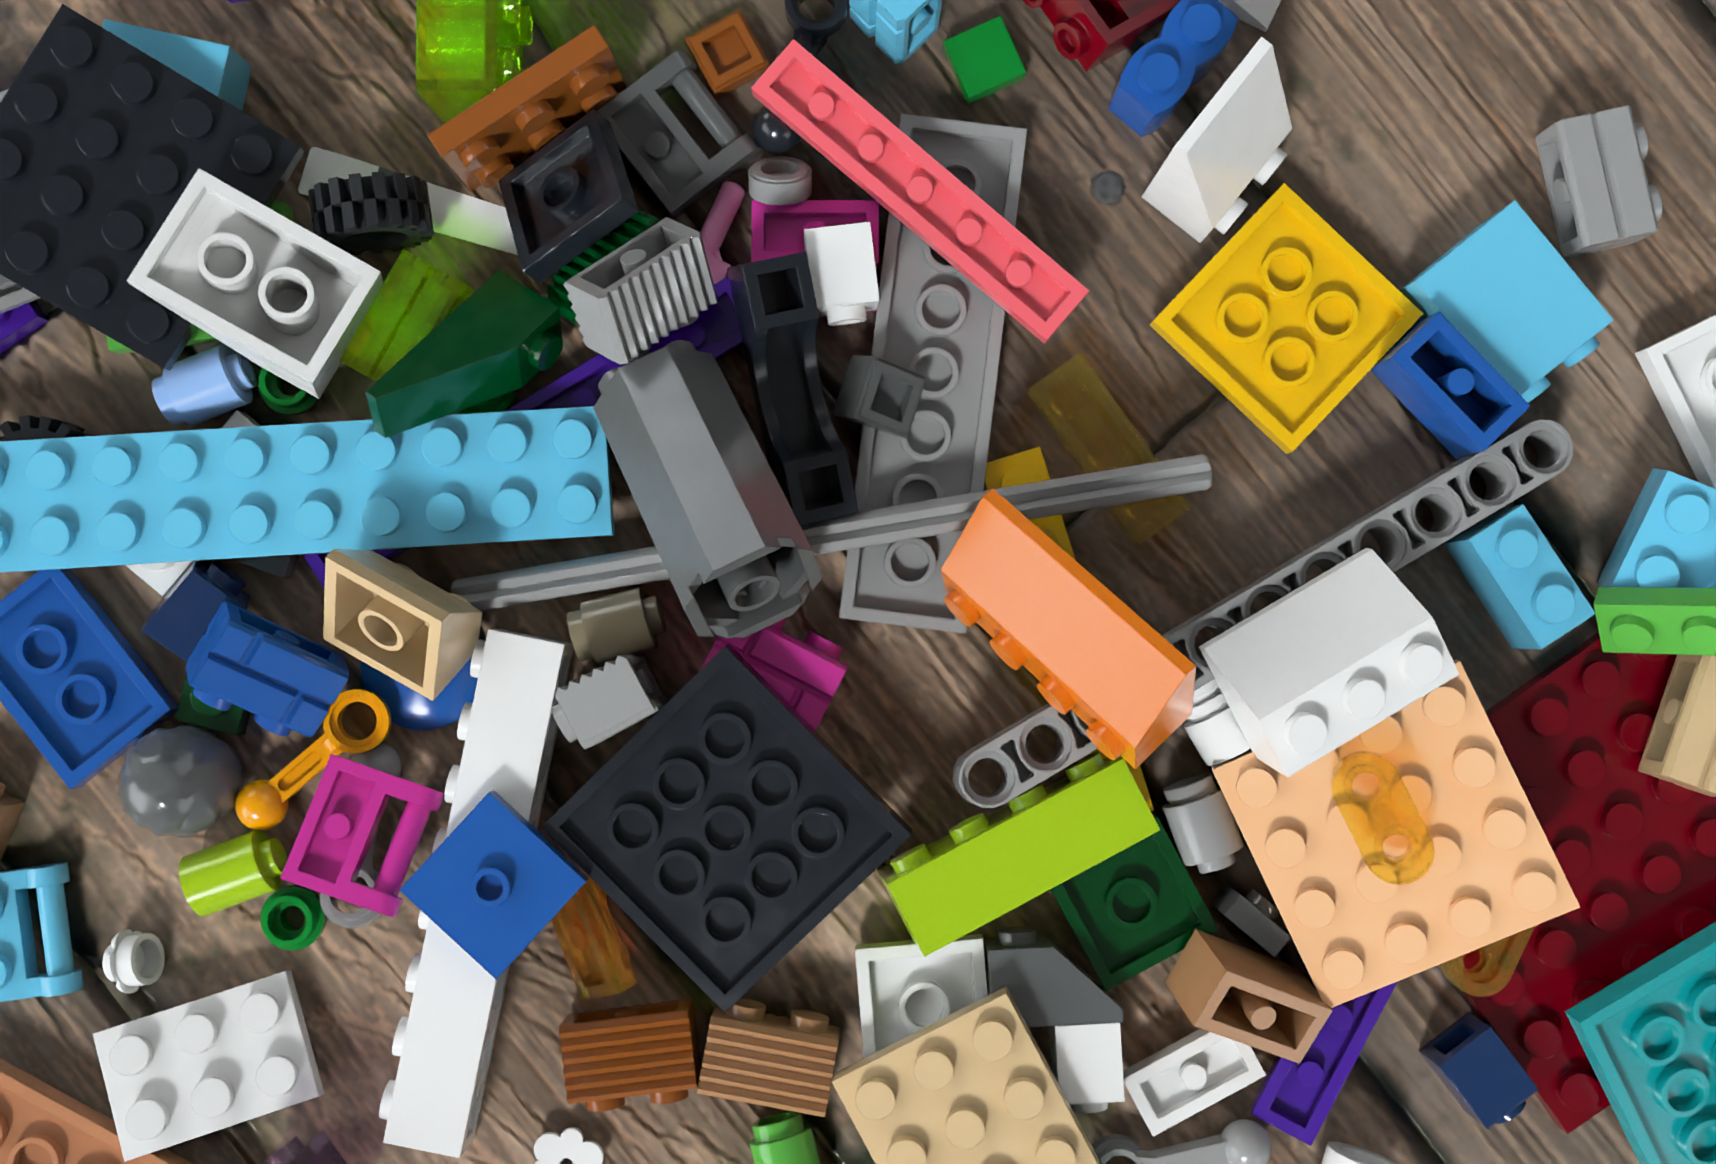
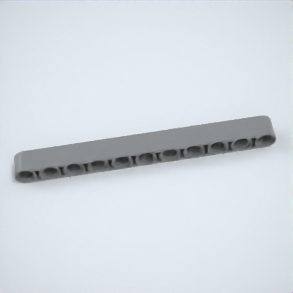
[952,419,1573,808]

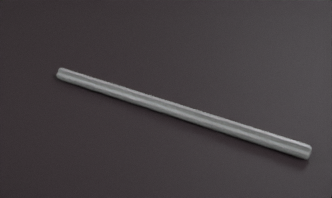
[451,454,1212,611]

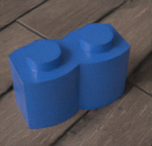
[1108,0,1238,137]

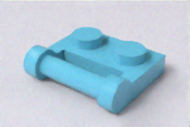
[0,862,84,1002]

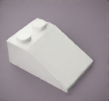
[1142,37,1292,243]
[127,168,384,399]

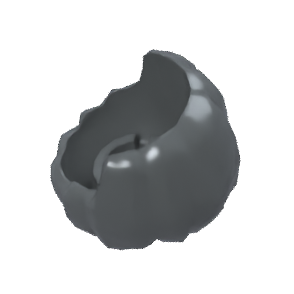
[117,726,244,838]

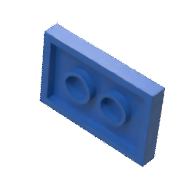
[0,569,178,789]

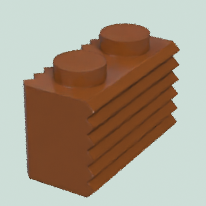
[559,998,701,1112]

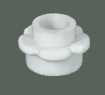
[102,929,165,993]

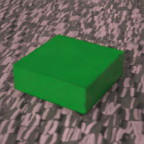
[942,15,1026,104]

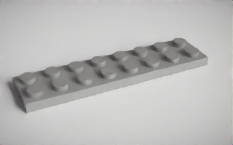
[839,114,1027,634]

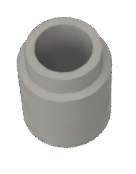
[1162,773,1244,873]

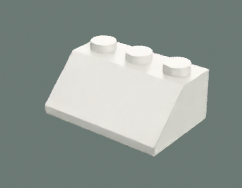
[1199,548,1459,777]

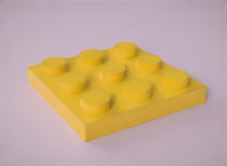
[1149,183,1424,454]

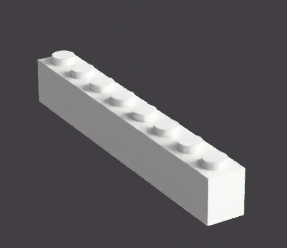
[379,629,574,1158]

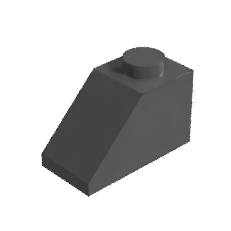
[984,926,1123,1027]

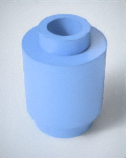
[152,344,257,426]

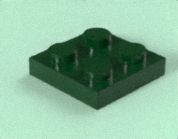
[1050,814,1219,991]

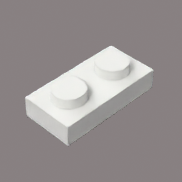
[1123,1028,1266,1137]

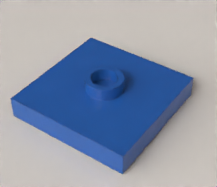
[399,790,589,979]

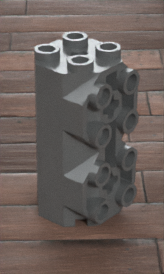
[593,340,823,638]

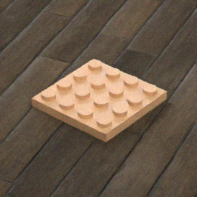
[1212,659,1580,1008]

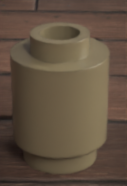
[567,586,666,664]

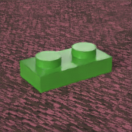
[1593,587,1716,656]

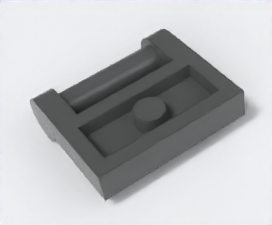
[598,49,762,220]

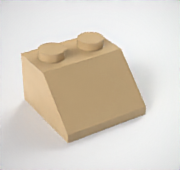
[323,549,482,701]

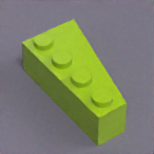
[876,752,1160,957]

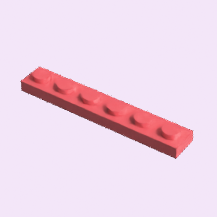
[751,39,1089,344]

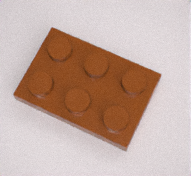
[427,25,627,191]

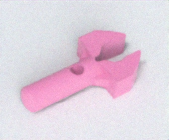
[700,181,745,284]

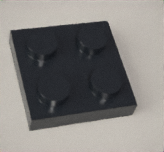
[498,109,639,283]

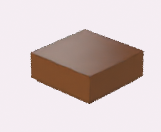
[684,9,770,100]

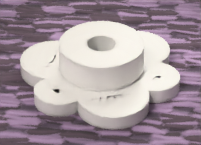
[534,1127,604,1164]

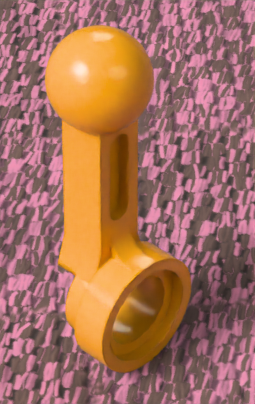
[235,689,392,830]

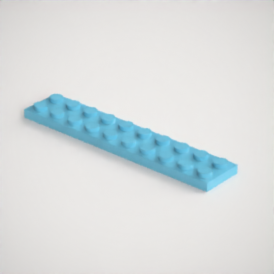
[0,406,615,573]

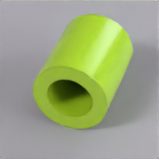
[179,830,288,917]

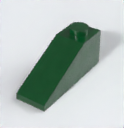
[365,270,563,438]

